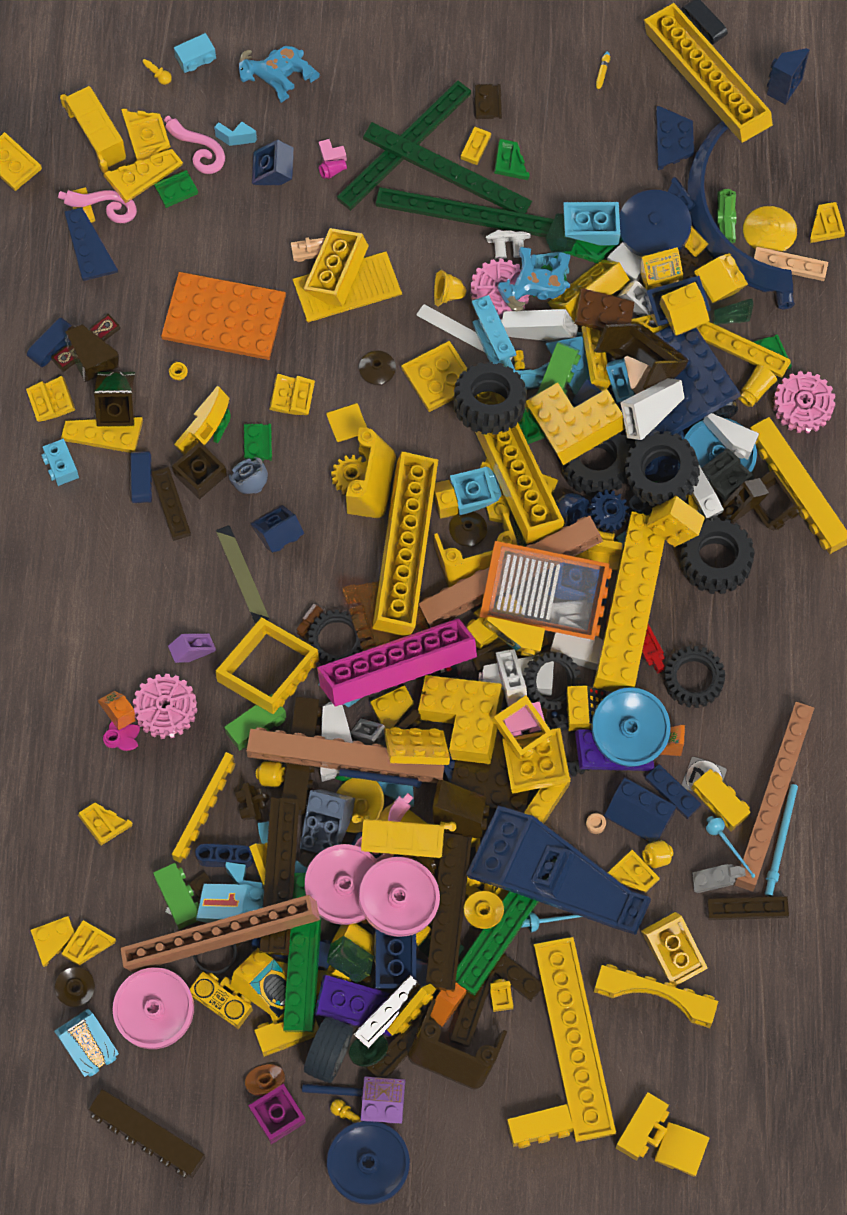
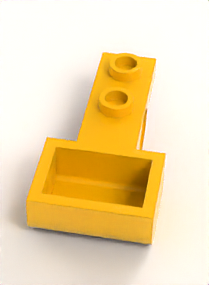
[316,923,373,995]

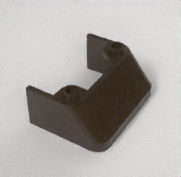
[594,324,689,390]
[408,999,507,1089]

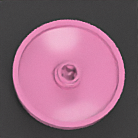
[304,844,378,925]
[359,857,440,937]
[113,968,194,1049]

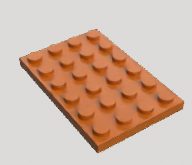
[161,272,286,360]

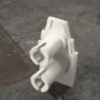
[486,230,531,259]

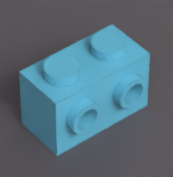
[174,33,216,73]
[41,439,79,486]

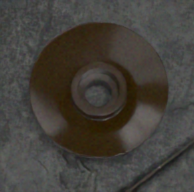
[359,351,396,385]
[449,512,487,547]
[55,967,95,1007]

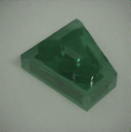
[712,298,754,325]

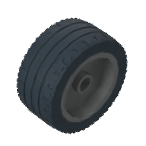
[304,1017,353,1083]

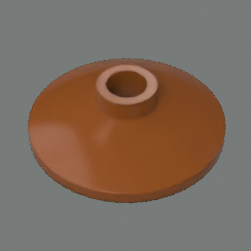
[245,1064,285,1096]

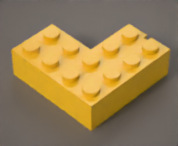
[526,382,626,465]
[418,675,504,764]

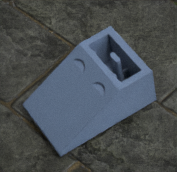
[300,789,355,853]

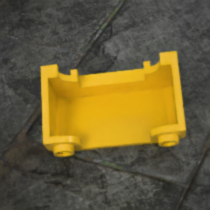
[346,427,396,518]

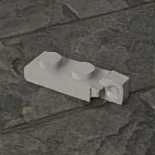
[693,864,746,893]

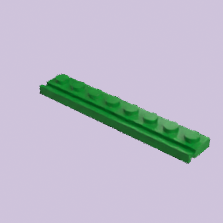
[456,859,557,996]
[283,873,321,1032]

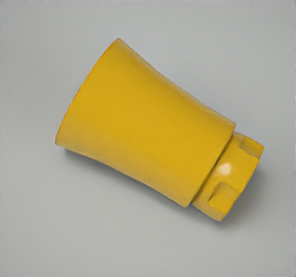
[738,365,777,407]

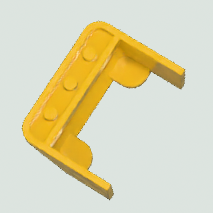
[434,513,517,588]

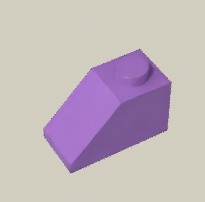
[168,634,216,663]

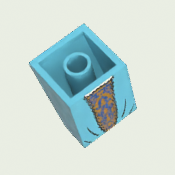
[54,1009,119,1077]

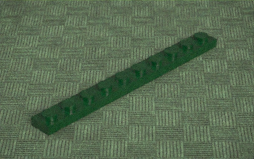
[337,80,471,211]
[363,122,532,214]
[376,187,557,239]

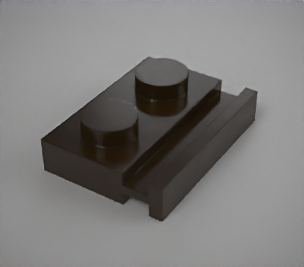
[475,84,502,119]

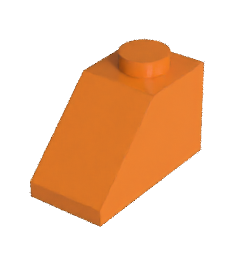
[430,983,467,1027]

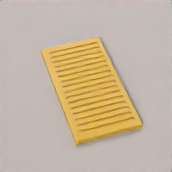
[293,251,402,322]

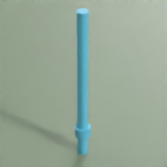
[765,784,798,897]

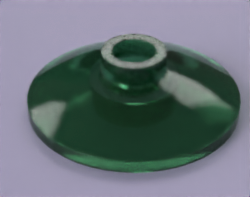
[349,1035,388,1067]

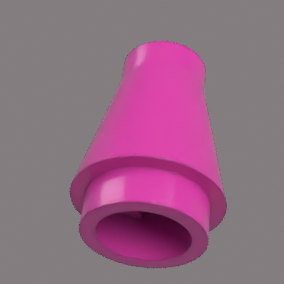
[319,159,347,179]

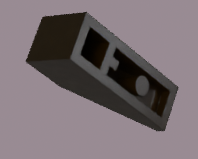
[717,478,769,524]

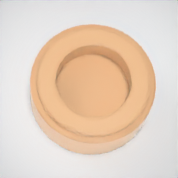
[586,813,606,834]

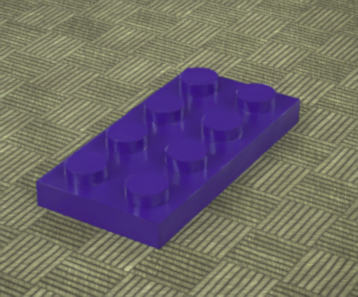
[575,729,654,771]
[314,975,392,1036]

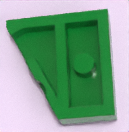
[494,139,530,180]
[518,407,545,444]

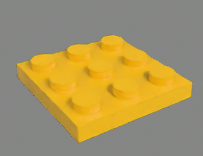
[401,341,467,412]
[384,727,450,765]
[502,728,571,794]

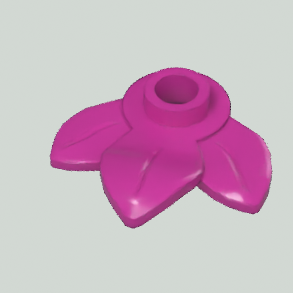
[103,722,140,751]

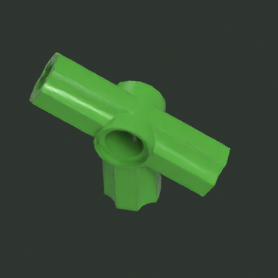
[716,189,736,243]

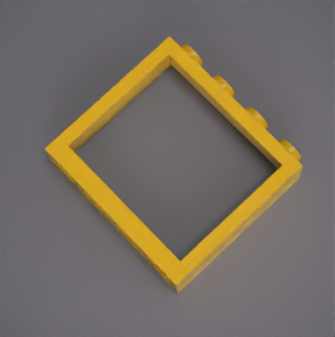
[216,617,319,714]

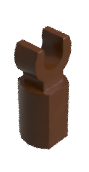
[296,604,323,638]

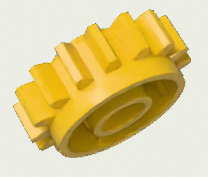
[331,455,368,495]

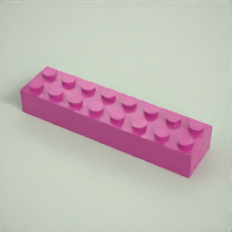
[317,618,477,707]

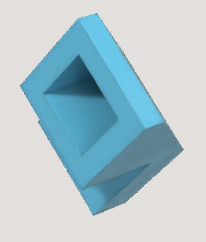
[214,122,257,146]
[225,862,264,889]

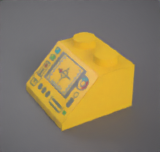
[640,247,683,291]

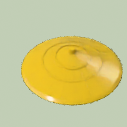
[743,206,797,252]
[336,778,384,833]

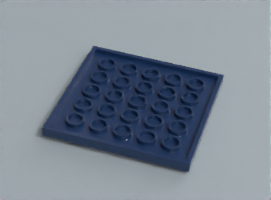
[607,325,741,442]

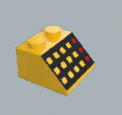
[566,686,606,731]

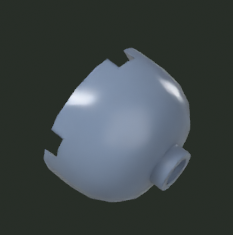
[229,458,268,494]

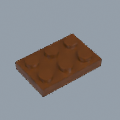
[574,288,635,331]

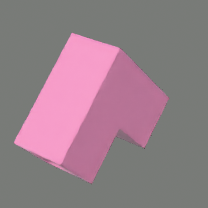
[319,139,347,162]

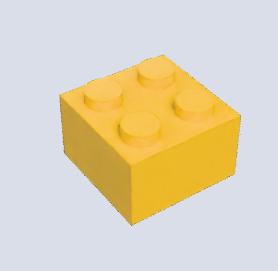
[647,496,705,547]

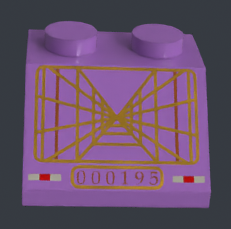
[361,1076,405,1124]

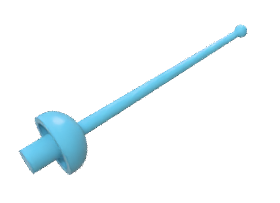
[706,816,755,878]
[521,912,581,932]

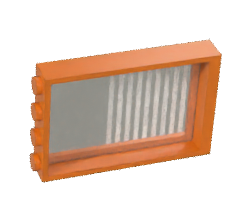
[480,541,612,640]

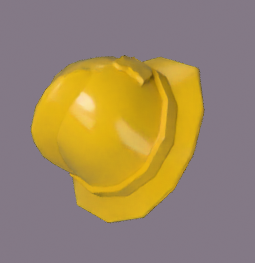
[434,270,466,307]

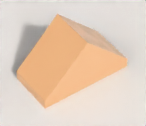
[624,356,651,394]

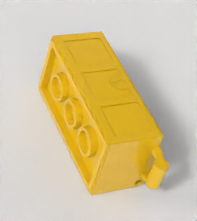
[60,86,126,173]
[352,814,456,858]

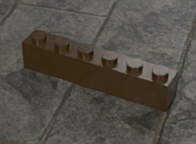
[282,697,323,816]
[88,1089,206,1179]

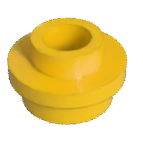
[169,362,188,380]

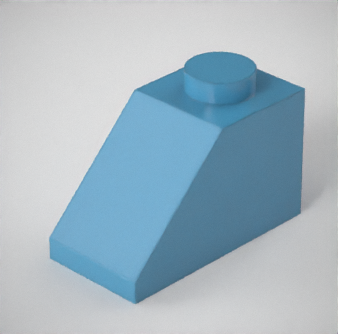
[606,358,635,403]

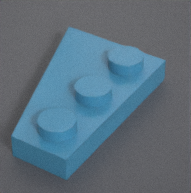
[545,336,591,395]

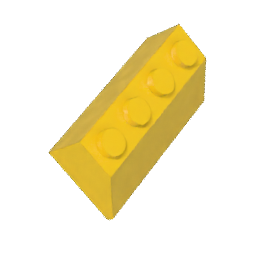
[303,228,369,307]
[548,260,630,322]

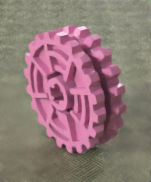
[470,259,530,320]
[773,371,835,433]
[133,674,197,739]

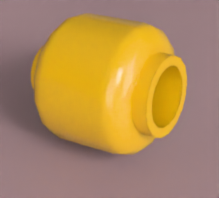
[256,761,286,787]
[642,840,673,869]

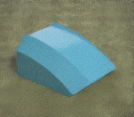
[450,467,502,515]

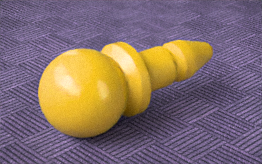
[143,59,172,85]
[330,1099,362,1123]

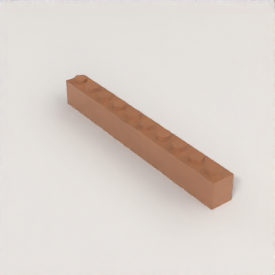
[419,516,603,628]
[734,702,814,892]
[247,728,445,784]
[121,895,320,973]

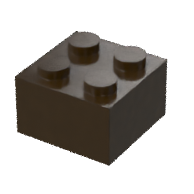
[172,442,227,500]

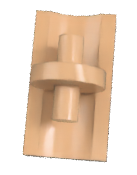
[291,237,324,262]

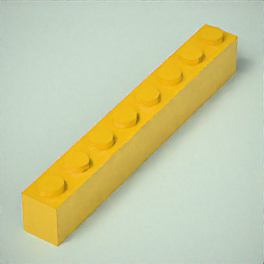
[750,417,847,555]

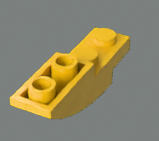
[174,386,230,455]

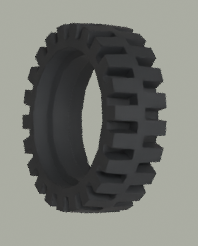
[309,610,366,665]
[523,652,581,710]

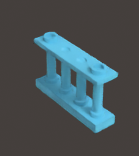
[472,295,516,372]

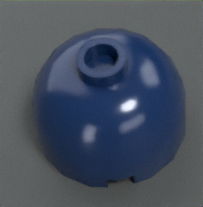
[555,493,590,527]

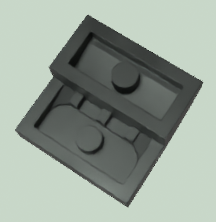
[701,448,754,500]

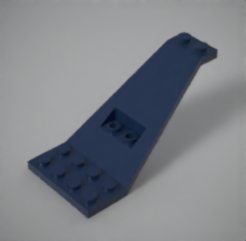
[466,806,651,935]

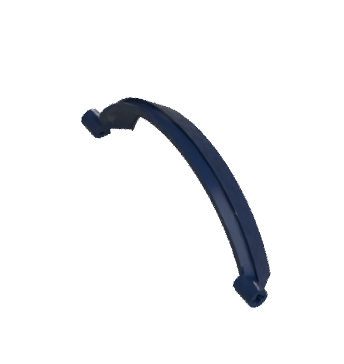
[688,121,795,310]

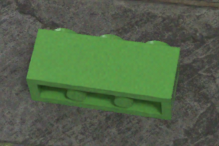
[537,342,581,395]
[225,694,287,751]
[153,863,199,930]

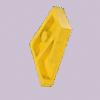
[78,803,133,846]
[608,850,660,893]

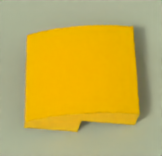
[269,374,315,415]
[26,376,76,422]
[654,1122,709,1177]

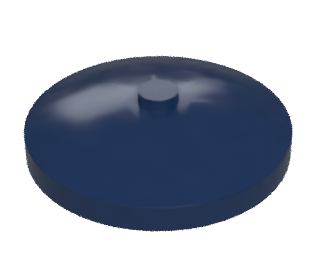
[619,190,692,257]
[327,1121,410,1205]

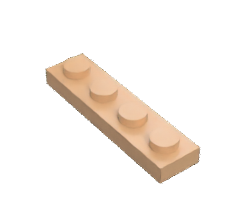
[754,247,828,281]

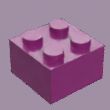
[248,1084,306,1145]

